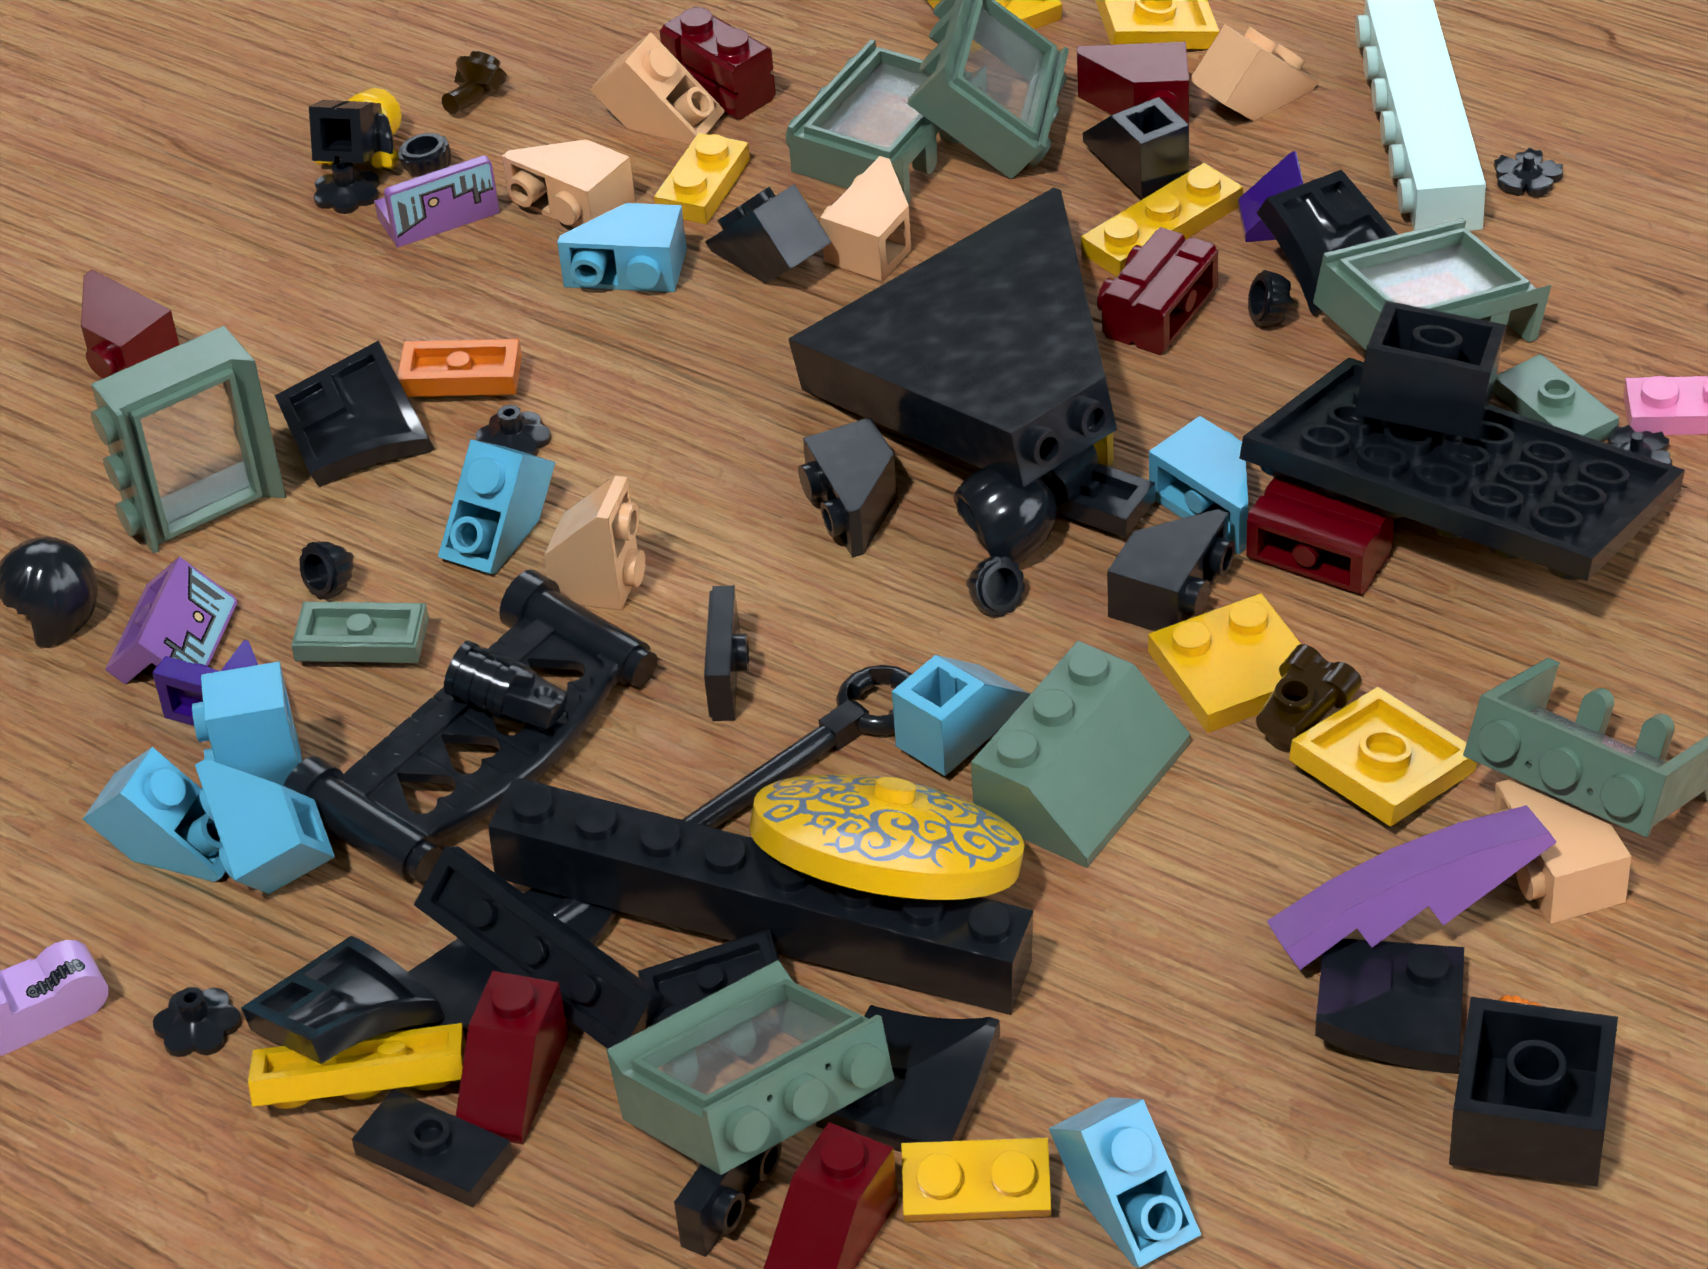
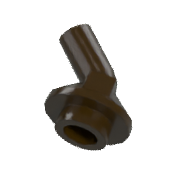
[442,51,507,114]

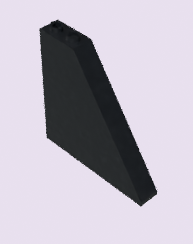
[788,187,1117,487]

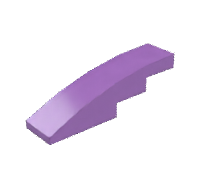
[1267,805,1557,970]

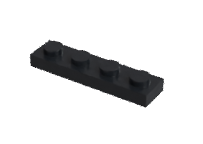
[414,846,665,1049]

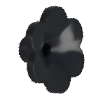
[314,160,380,214]
[475,405,551,456]
[153,987,241,1057]

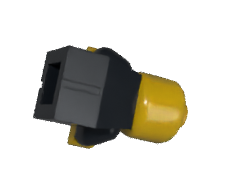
[309,88,402,169]

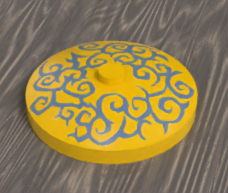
[749,774,1024,900]

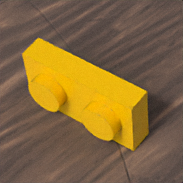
[654,133,750,225]
[901,1137,1052,1222]

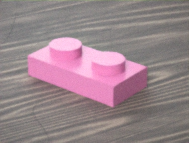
[1623,376,1708,435]

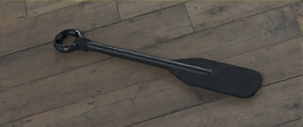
[408,665,912,1033]

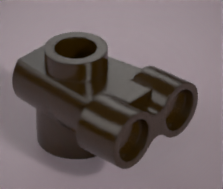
[1256,644,1362,753]

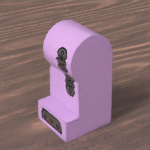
[0,940,108,1057]

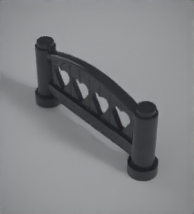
[283,569,657,883]

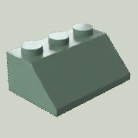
[971,641,1191,868]

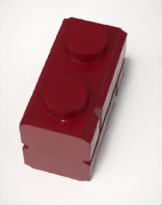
[660,6,776,120]
[1097,227,1218,355]
[1246,477,1394,596]

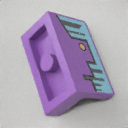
[374,155,500,248]
[105,556,237,684]

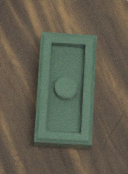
[1493,354,1619,441]
[291,602,429,663]

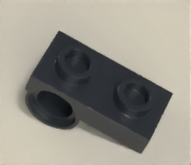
[1041,445,1155,538]
[674,1142,782,1257]

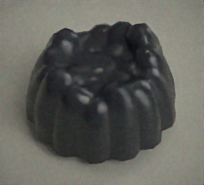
[397,133,451,177]
[1248,270,1294,326]
[299,541,354,600]
[966,556,1025,617]

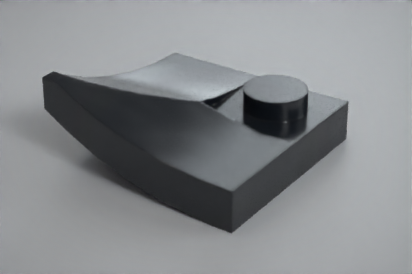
[1257,169,1398,316]
[274,340,435,487]
[241,936,445,1064]
[1315,938,1465,1074]
[816,1005,1000,1152]

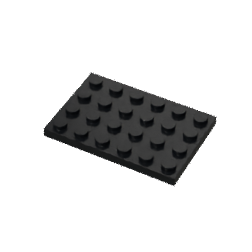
[1239,357,1685,581]

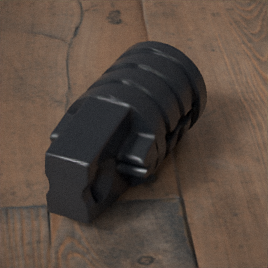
[444,640,568,729]

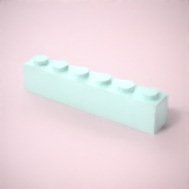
[1355,0,1486,231]

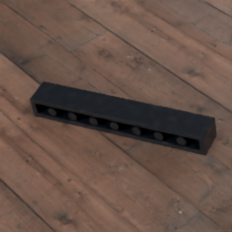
[488,777,1033,1015]

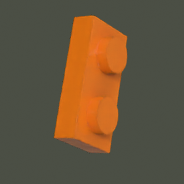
[397,339,522,397]

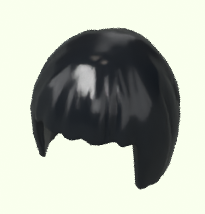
[953,468,1057,564]
[0,536,98,647]

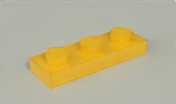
[1081,163,1243,277]
[248,1023,466,1109]

